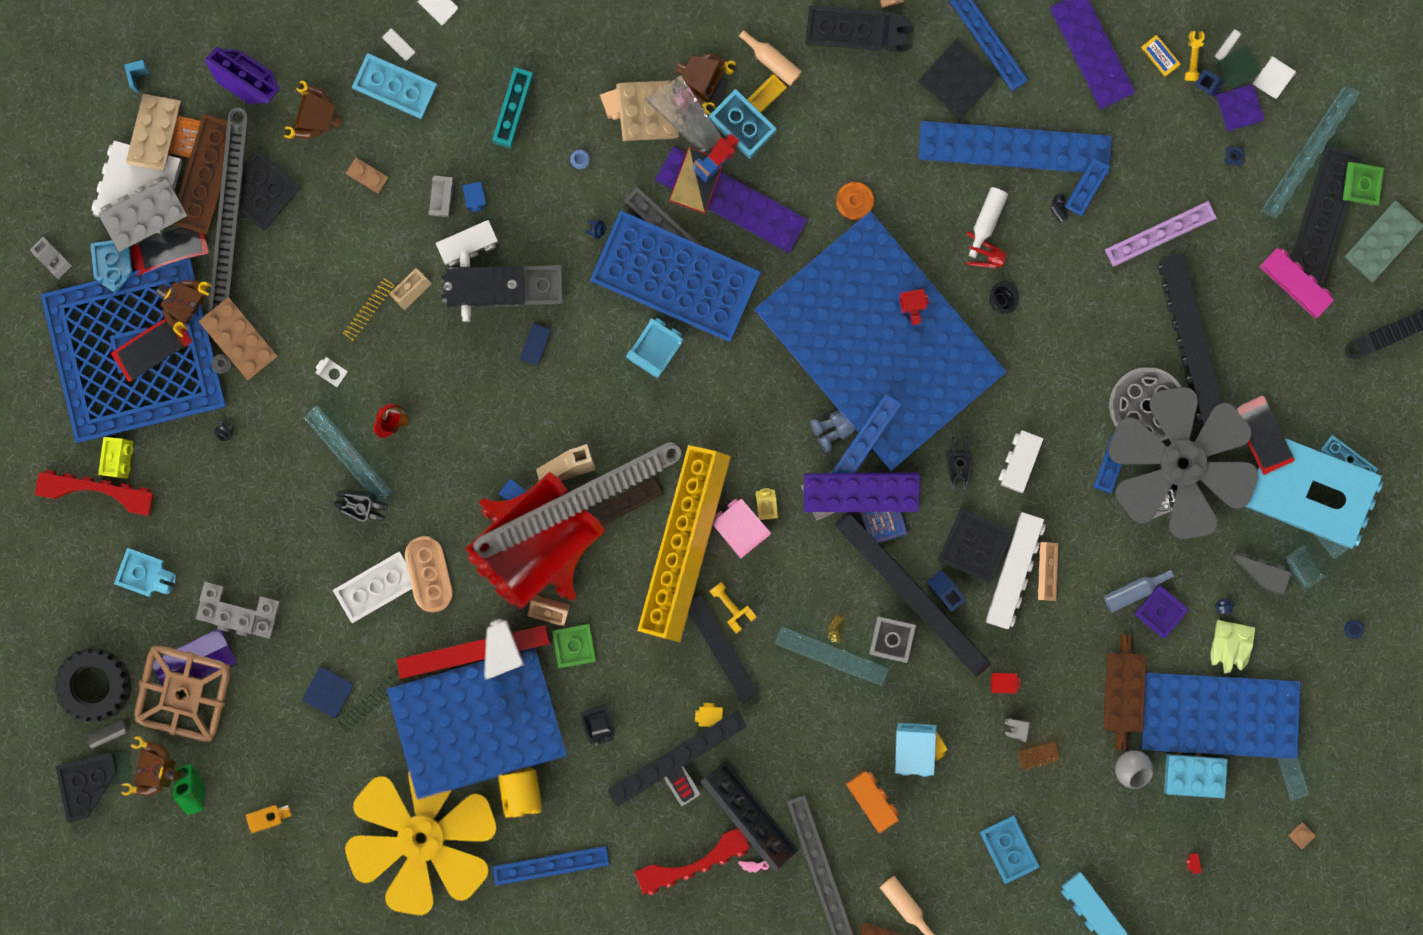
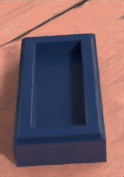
[520,323,551,366]

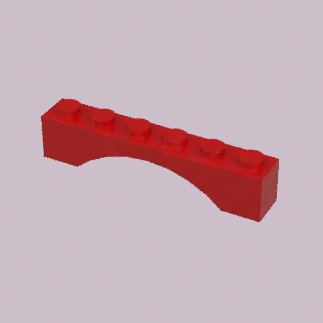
[35,470,155,516]
[634,828,750,895]

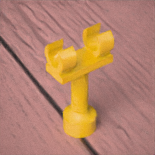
[1185,30,1205,81]
[709,582,757,634]

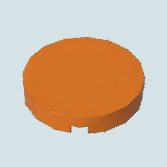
[836,182,874,220]

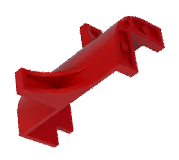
[465,472,605,609]

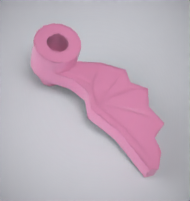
[738,860,769,872]

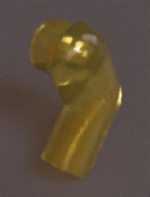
[826,614,843,644]

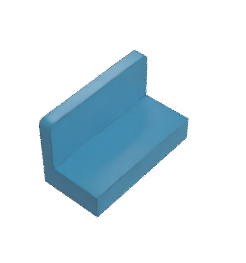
[124,60,150,93]

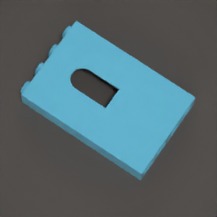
[1245,438,1383,549]

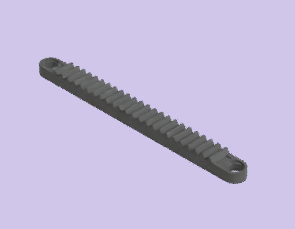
[208,108,249,313]

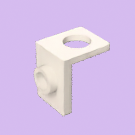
[316,357,347,387]

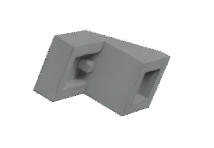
[30,237,71,279]

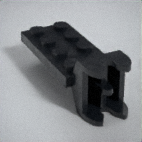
[805,5,914,52]

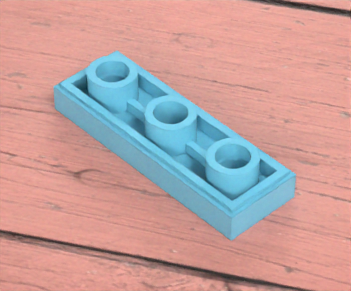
[1320,435,1378,473]

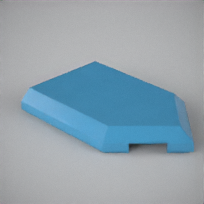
[91,240,132,293]

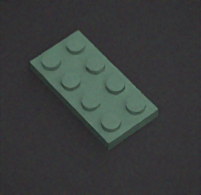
[1344,200,1423,282]

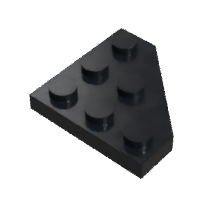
[55,753,117,823]

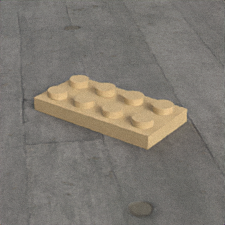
[126,94,181,171]

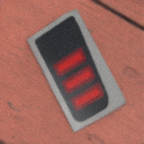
[664,766,701,807]

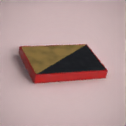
[669,147,723,214]

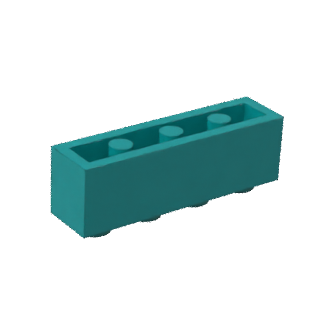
[492,67,534,149]

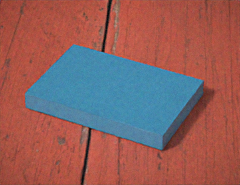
[979,815,1040,884]

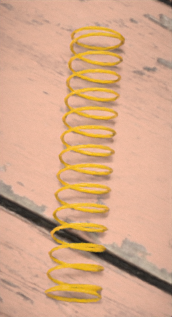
[343,278,395,341]

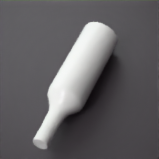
[969,187,1008,258]

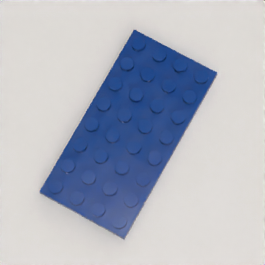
[590,210,761,342]
[1141,673,1300,759]

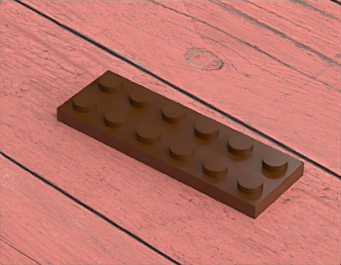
[172,114,228,235]

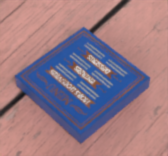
[860,512,908,543]

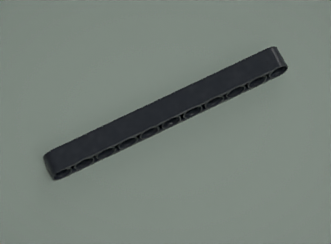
[834,512,991,677]

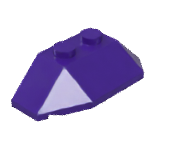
[205,47,279,104]

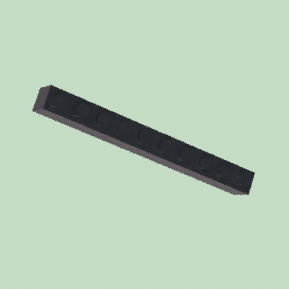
[1157,253,1222,427]

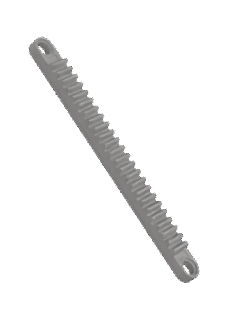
[474,442,681,558]

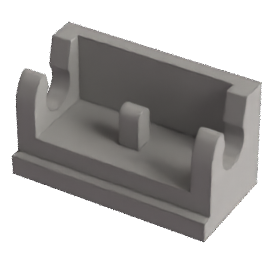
[428,176,454,217]
[1004,718,1029,742]

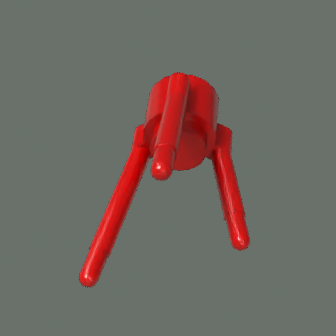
[966,232,1006,269]

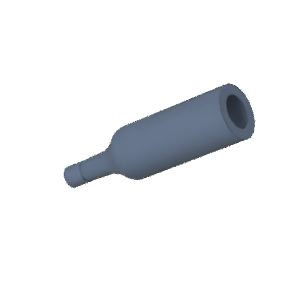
[1103,570,1174,613]

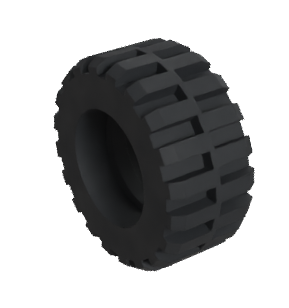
[54,648,131,722]

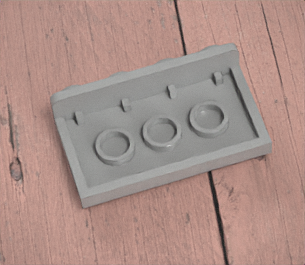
[98,176,187,252]

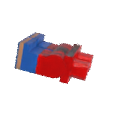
[692,133,739,183]

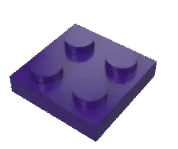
[1216,84,1264,132]
[1134,585,1189,639]

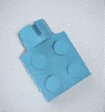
[114,548,176,597]

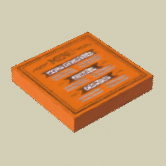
[170,116,201,158]

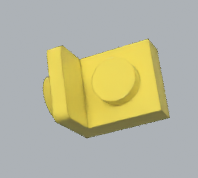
[756,488,778,520]

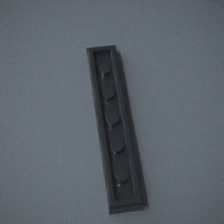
[689,595,759,704]

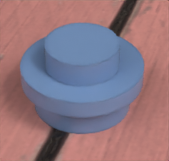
[570,150,590,169]

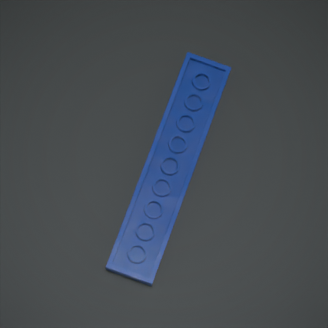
[918,121,1112,174]

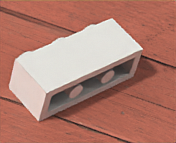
[436,220,498,267]
[998,431,1043,493]

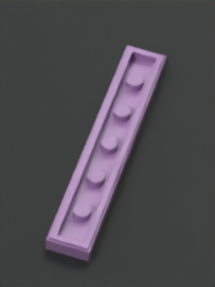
[1105,201,1217,267]

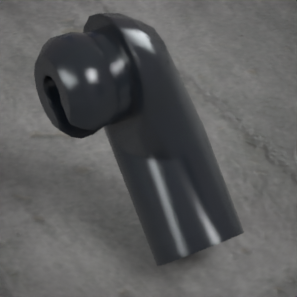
[1050,194,1067,223]

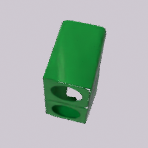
[173,764,205,815]

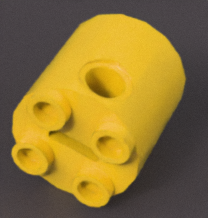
[498,767,542,818]

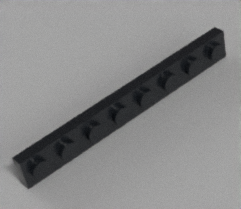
[607,710,748,807]

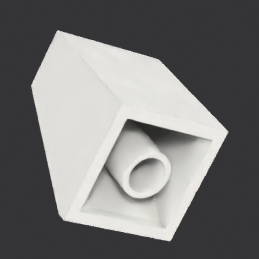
[485,619,525,679]

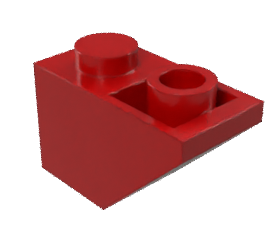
[990,673,1021,693]

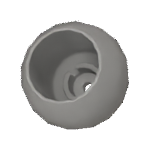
[1115,750,1153,789]

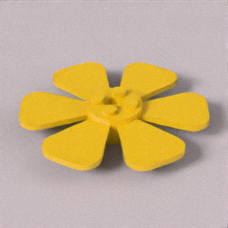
[345,772,496,915]

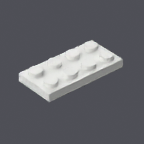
[333,552,412,623]

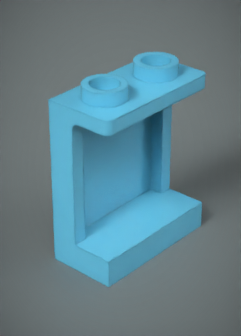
[626,318,683,379]
[895,723,937,777]

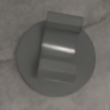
[212,354,231,374]

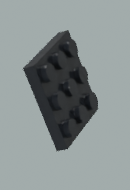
[918,39,998,120]
[239,150,301,231]
[937,508,1014,584]

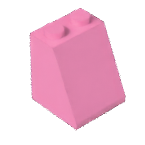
[712,499,771,559]

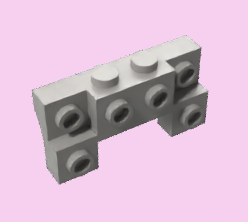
[196,582,280,639]

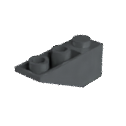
[1233,552,1291,595]

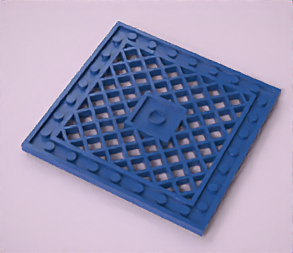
[41,258,226,443]

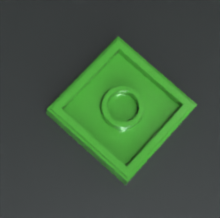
[1343,162,1384,206]
[552,624,596,668]

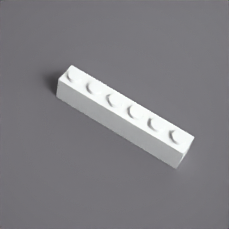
[985,512,1046,629]

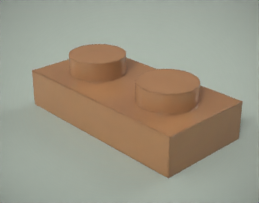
[346,158,388,194]

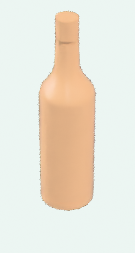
[739,30,802,86]
[879,876,934,935]

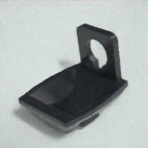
[580,704,615,746]

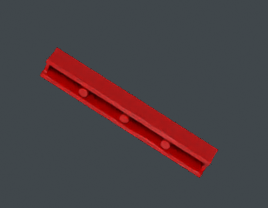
[396,625,551,679]

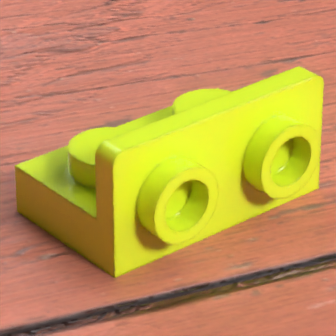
[98,437,133,479]

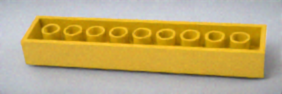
[637,445,731,642]

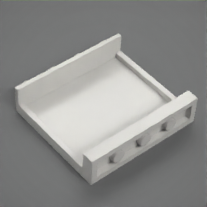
[92,141,183,234]

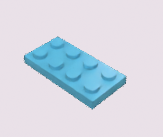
[352,53,437,119]

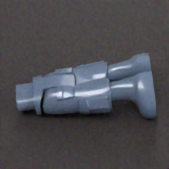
[810,410,855,453]

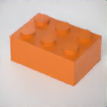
[845,771,899,833]

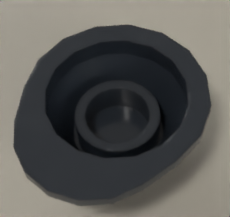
[988,281,1019,314]

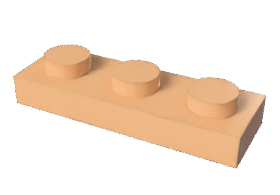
[1038,542,1058,601]

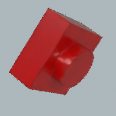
[1186,853,1202,874]

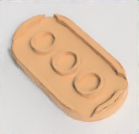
[405,536,453,612]

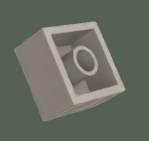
[869,617,916,663]

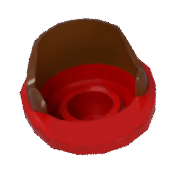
[373,404,409,438]

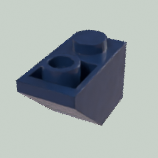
[927,570,967,612]

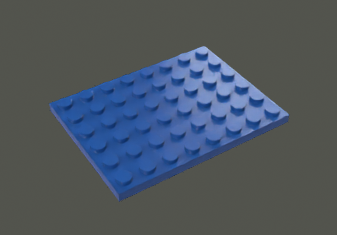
[386,648,567,800]

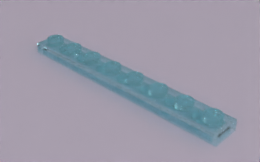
[1261,86,1360,219]

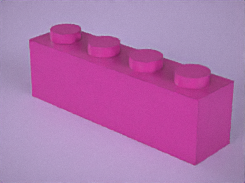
[1259,248,1334,318]

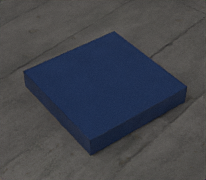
[302,666,354,718]

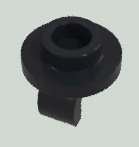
[214,420,233,441]

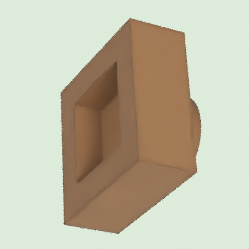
[1288,822,1316,849]

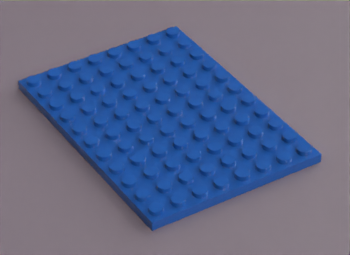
[754,211,1007,471]

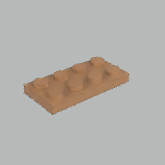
[199,297,277,380]

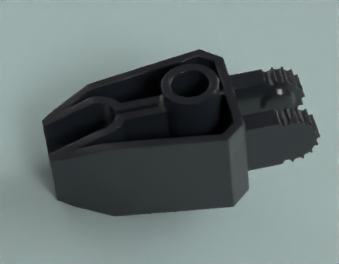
[946,437,974,491]
[333,490,389,522]

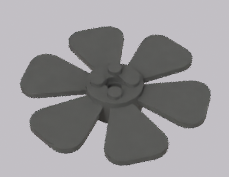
[1108,387,1258,539]

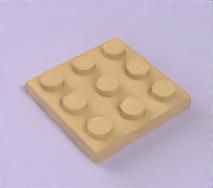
[616,81,679,141]

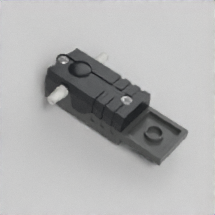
[441,252,563,321]

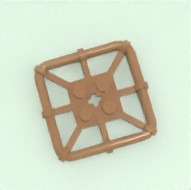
[134,645,231,742]

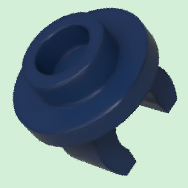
[585,220,606,239]

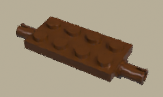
[1103,635,1146,751]

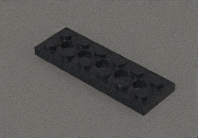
[701,761,799,872]

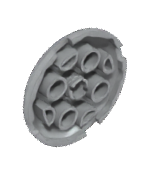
[1109,367,1182,441]

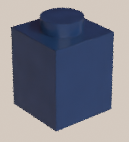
[1194,69,1225,97]

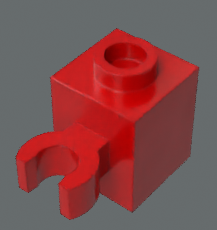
[899,289,929,325]

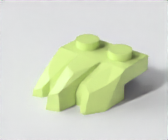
[1210,620,1255,673]

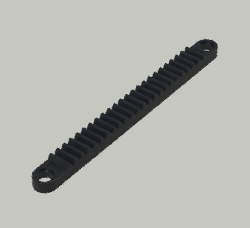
[1345,310,1423,360]

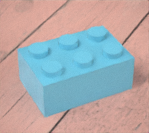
[709,89,777,159]
[1164,754,1227,798]

